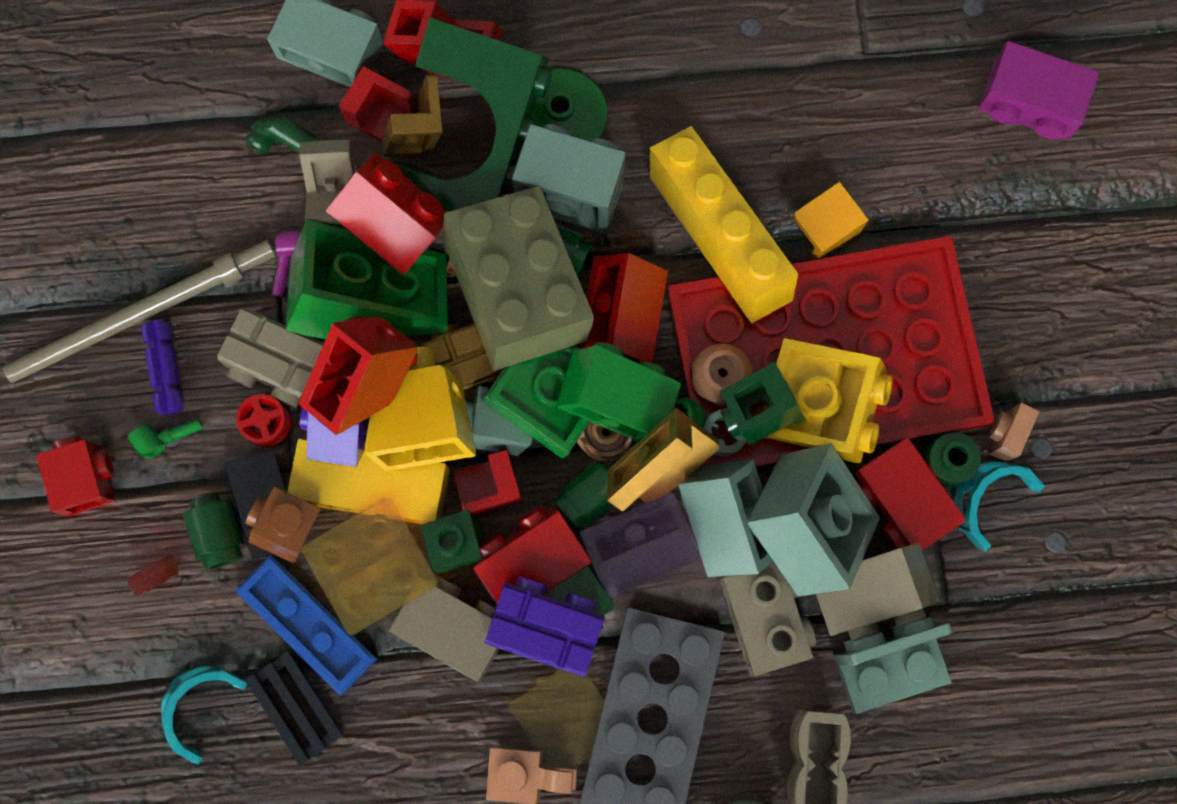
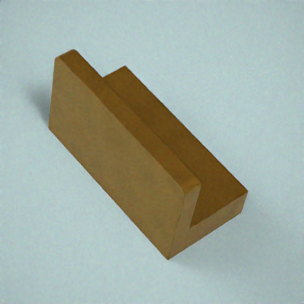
[382,75,442,157]
[607,408,719,512]

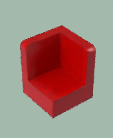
[339,66,417,142]
[454,450,523,517]

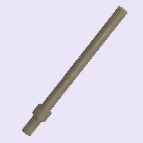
[3,239,276,383]

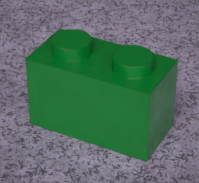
[556,342,681,442]

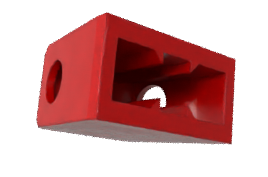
[298,317,418,435]

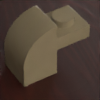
[299,140,358,229]

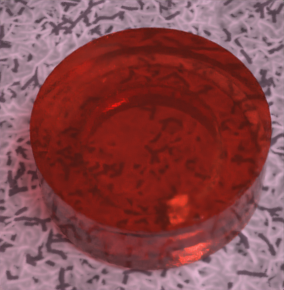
[126,555,180,596]

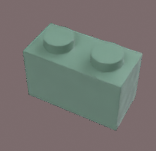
[267,0,384,87]
[678,459,773,577]

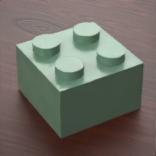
[512,124,626,236]
[747,443,880,597]

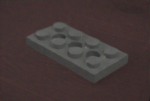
[580,607,725,804]

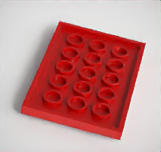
[667,236,995,468]

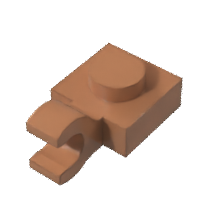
[486,746,578,804]

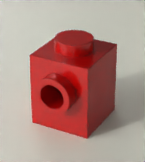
[36,436,116,517]

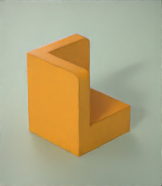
[793,182,868,260]

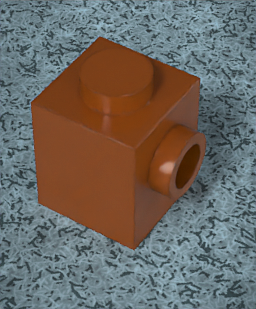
[245,487,321,564]

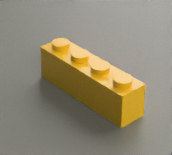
[650,126,798,324]

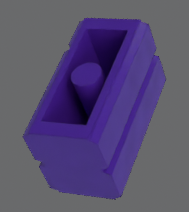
[484,575,605,677]

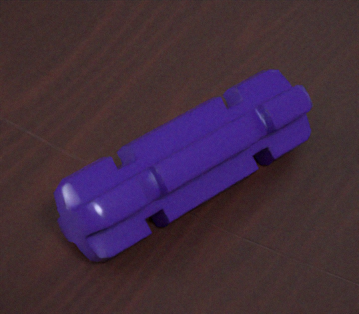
[141,320,184,415]

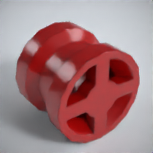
[236,394,293,448]

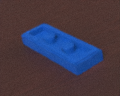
[235,555,378,696]

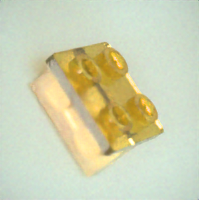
[301,497,438,635]

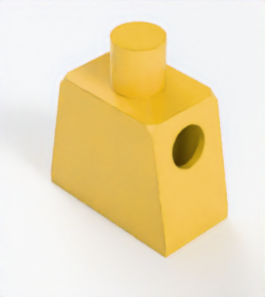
[365,347,476,471]

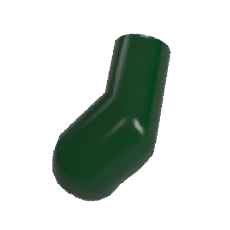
[246,117,319,154]

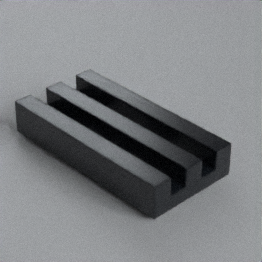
[245,651,345,765]

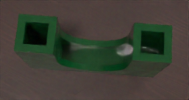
[391,17,553,232]

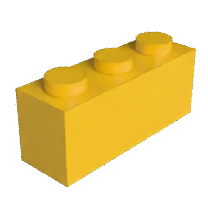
[287,439,451,525]

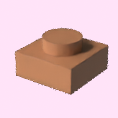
[989,403,1040,462]

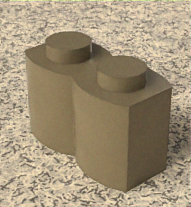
[787,709,851,804]

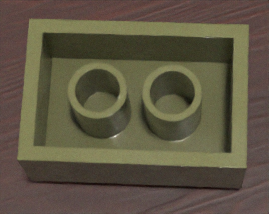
[443,186,594,371]

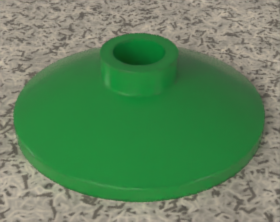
[532,69,607,142]

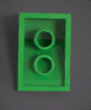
[286,219,448,340]

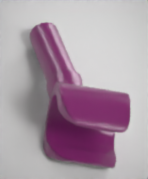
[271,231,301,298]

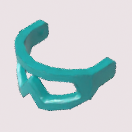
[951,460,1045,552]
[161,665,247,765]

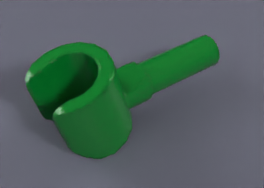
[128,418,203,459]

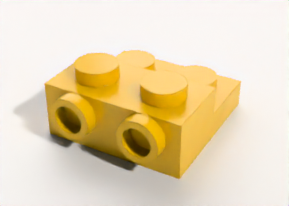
[762,338,892,464]

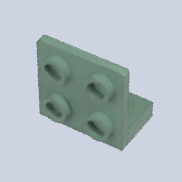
[833,616,953,714]

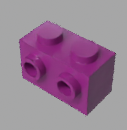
[978,41,1100,140]

